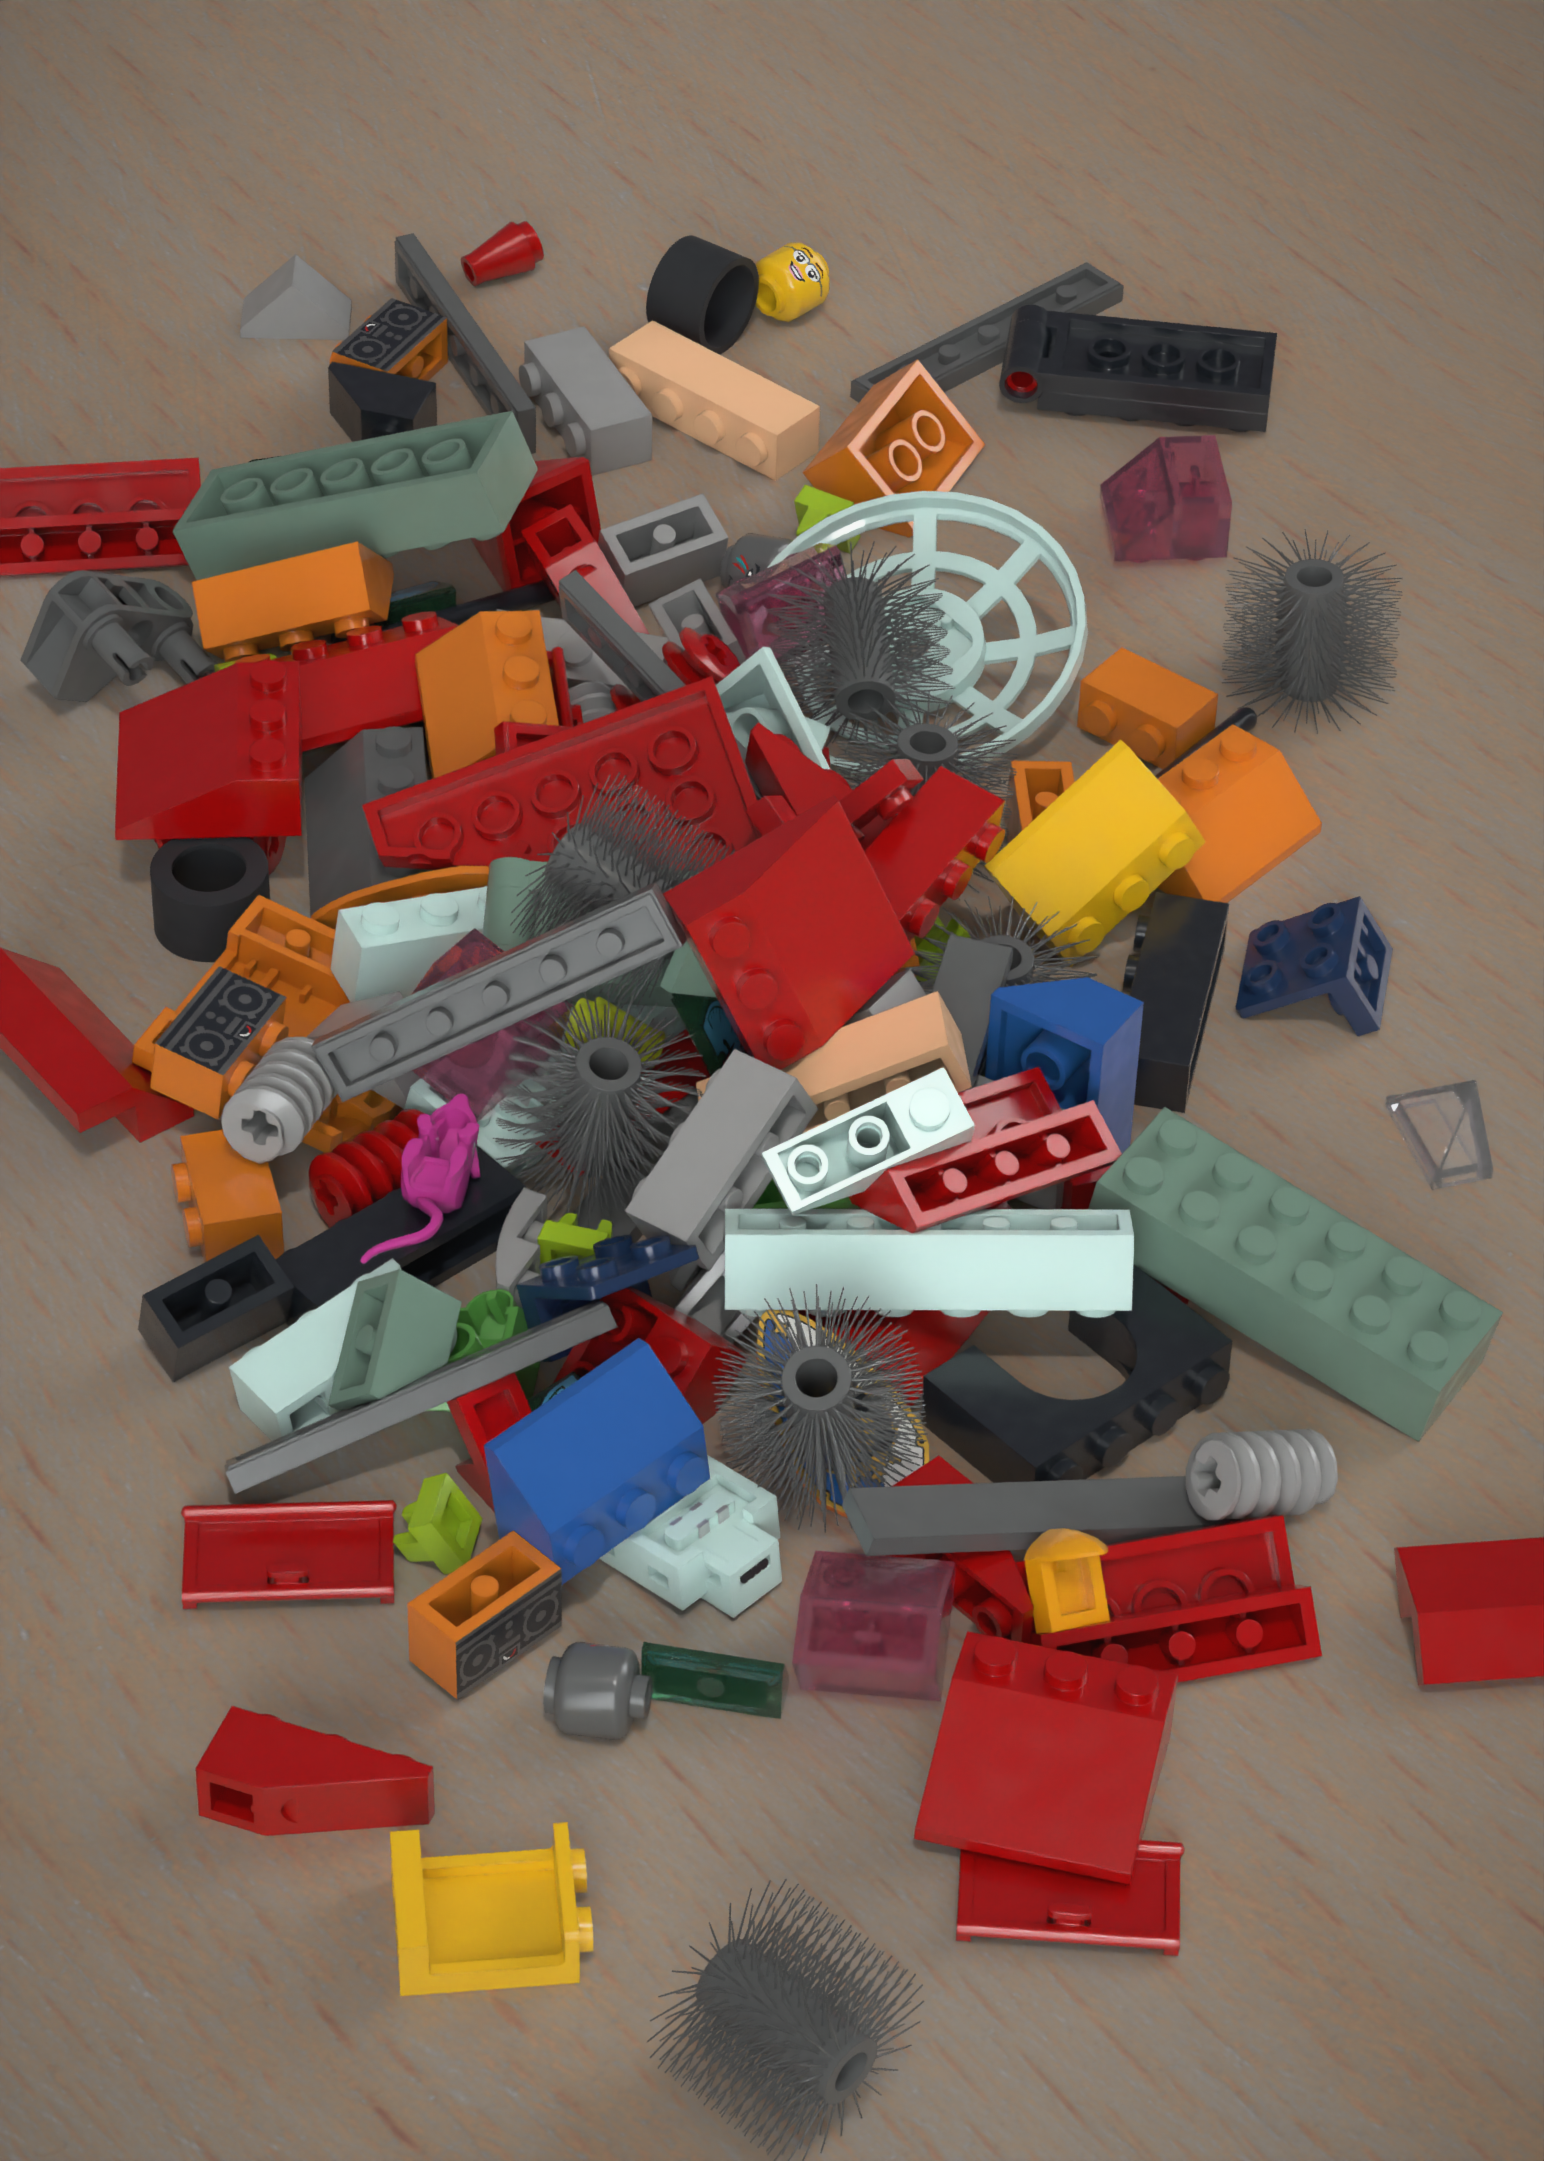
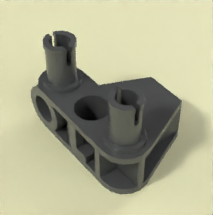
[21,570,218,702]

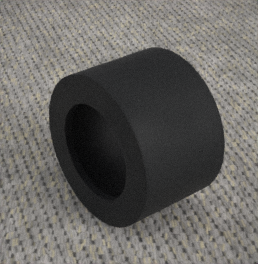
[646,235,759,354]
[150,837,270,962]

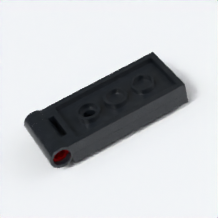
[999,305,1277,432]

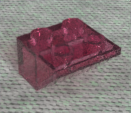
[1099,435,1232,563]
[792,1550,956,1701]

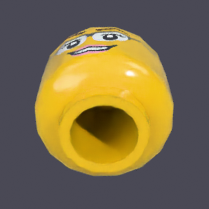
[755,242,830,322]

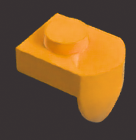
[1024,1528,1110,1633]

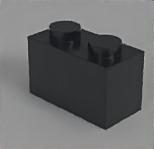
[138,1235,294,1382]

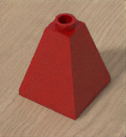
[470,457,601,591]

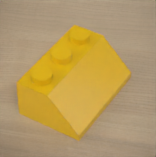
[984,739,1206,967]

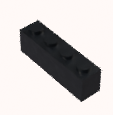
[1123,892,1230,1113]
[275,1145,526,1326]

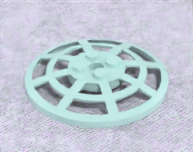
[738,491,1088,780]

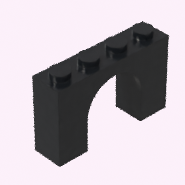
[921,1264,1233,1483]

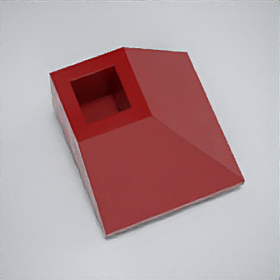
[550,1286,750,1425]

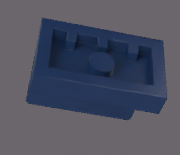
[1236,896,1393,1036]
[516,1235,699,1362]

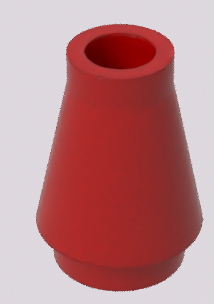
[461,221,544,286]

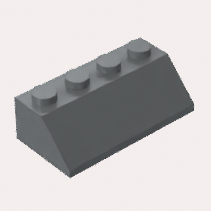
[304,726,433,917]

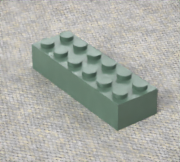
[173,411,538,581]
[1088,1107,1503,1442]

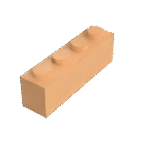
[609,320,820,481]
[696,991,972,1134]

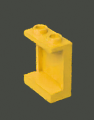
[390,1822,593,1996]

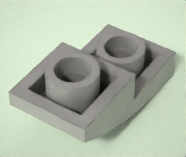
[495,1188,547,1308]

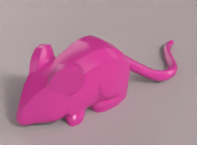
[360,1094,481,1264]

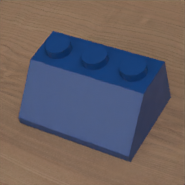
[985,977,1144,1153]
[484,1338,710,1585]

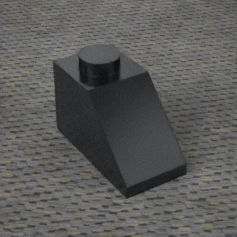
[328,362,437,442]

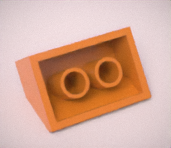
[802,359,985,538]
[192,541,394,662]
[415,610,559,779]
[1157,724,1322,903]

